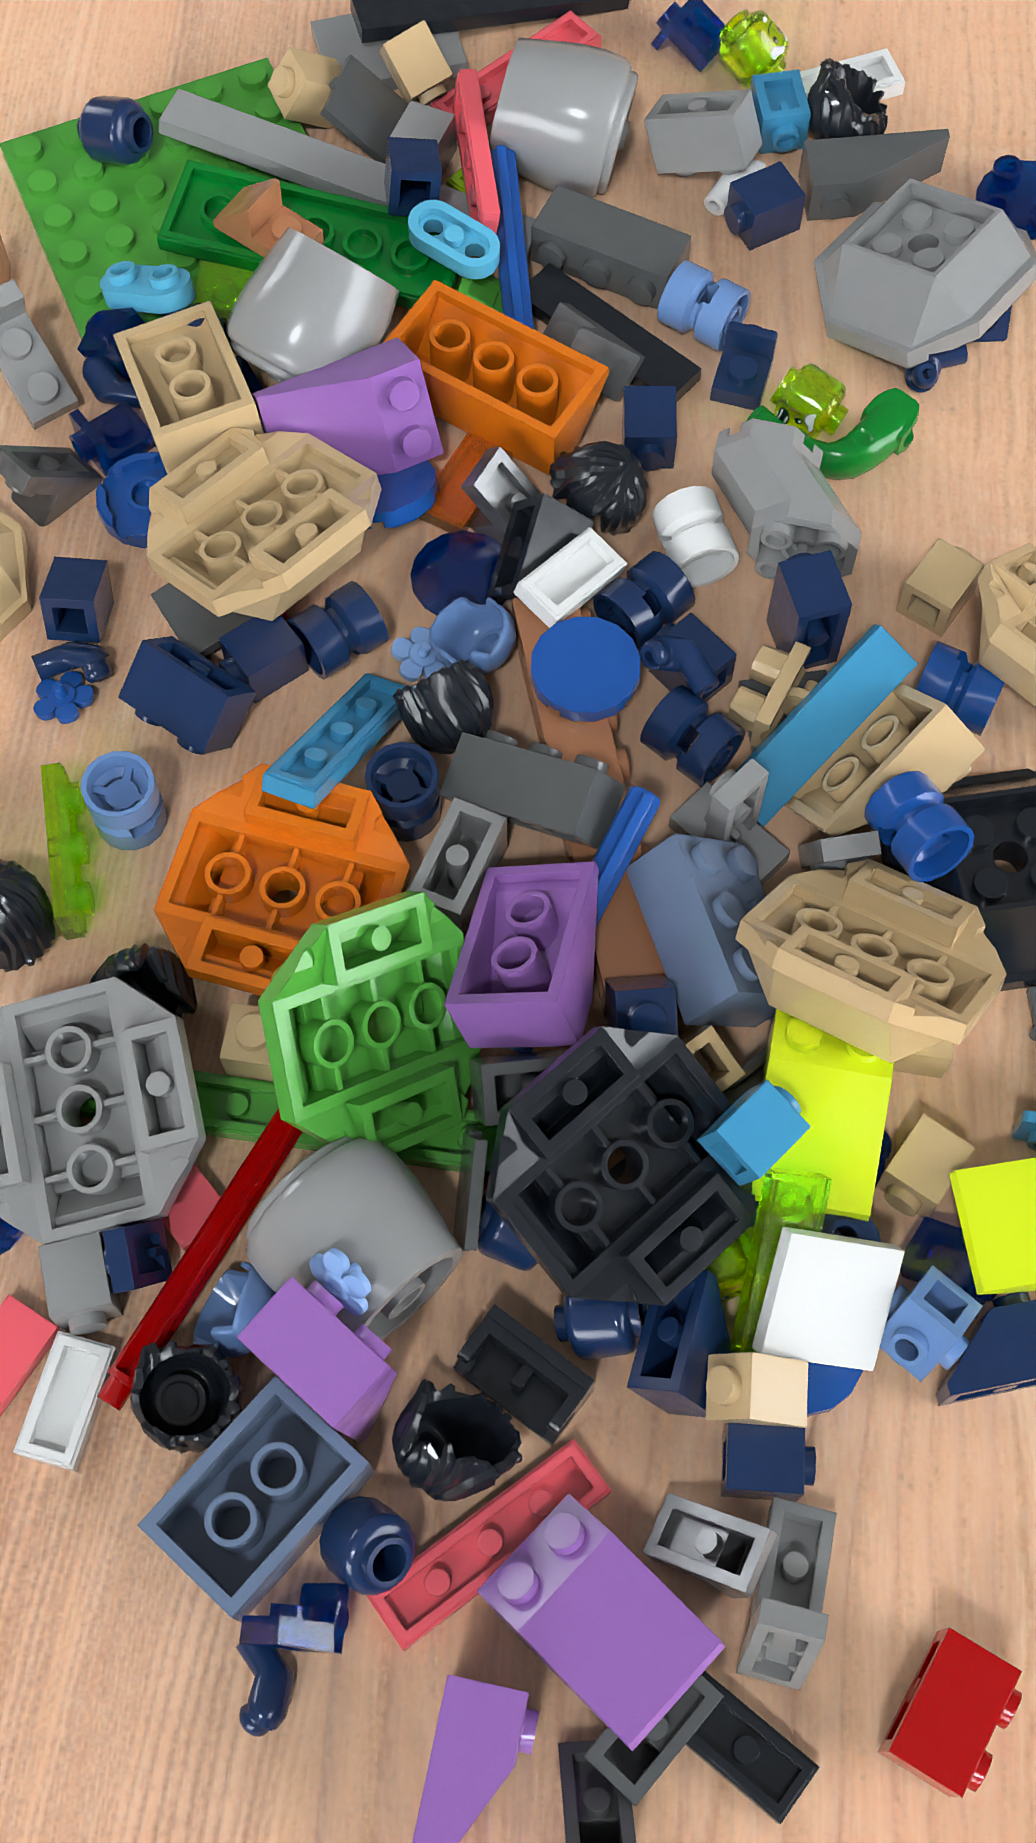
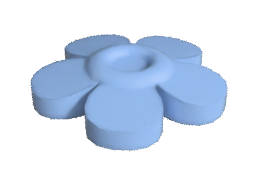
[391,627,446,682]
[309,1248,371,1316]

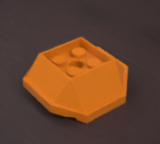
[153,763,411,996]

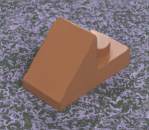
[213,178,324,258]

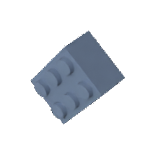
[626,833,776,1028]
[137,1375,374,1623]

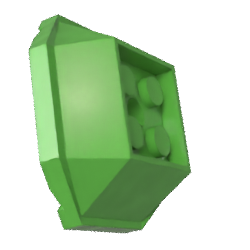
[258,891,481,1153]

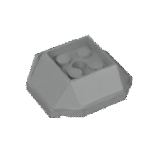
[814,178,1036,369]
[0,977,206,1244]

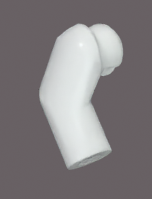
[704,160,766,216]

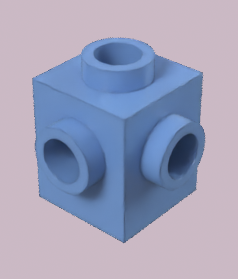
[880,1265,983,1382]

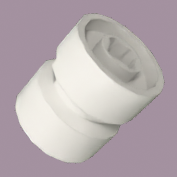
[652,486,739,588]

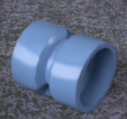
[657,260,751,351]
[81,751,167,850]

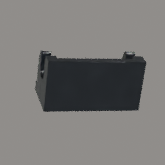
[453,1304,595,1447]

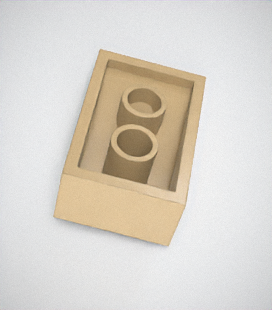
[113,301,264,474]
[784,683,986,837]

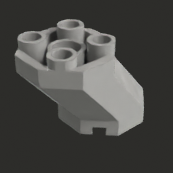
[711,418,862,579]

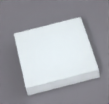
[752,1227,905,1371]

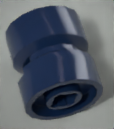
[593,551,695,650]
[287,581,389,680]
[640,685,745,787]
[365,742,442,842]

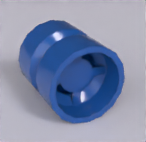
[916,641,1004,736]
[864,771,975,882]

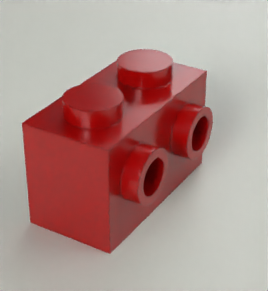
[878,1627,1022,1798]

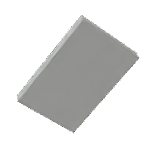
[311,13,468,90]

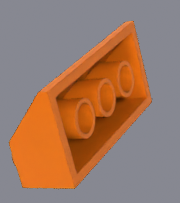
[383,280,609,476]

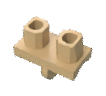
[728,641,818,748]

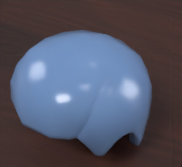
[429,597,516,675]
[193,1261,276,1358]

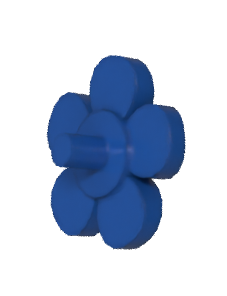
[33,671,95,724]

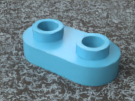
[408,200,500,279]
[99,261,196,314]

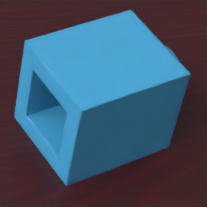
[697,1080,811,1186]

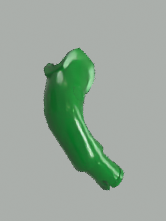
[746,388,919,480]

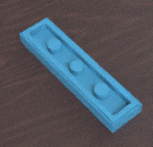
[735,624,918,827]
[262,673,405,809]

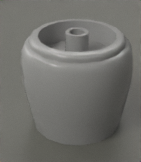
[489,38,638,198]
[226,227,399,383]
[245,1136,463,1341]

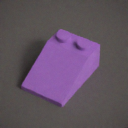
[252,337,444,475]
[444,861,599,1048]
[236,1276,397,1443]
[477,1494,725,1751]
[412,1674,539,1843]

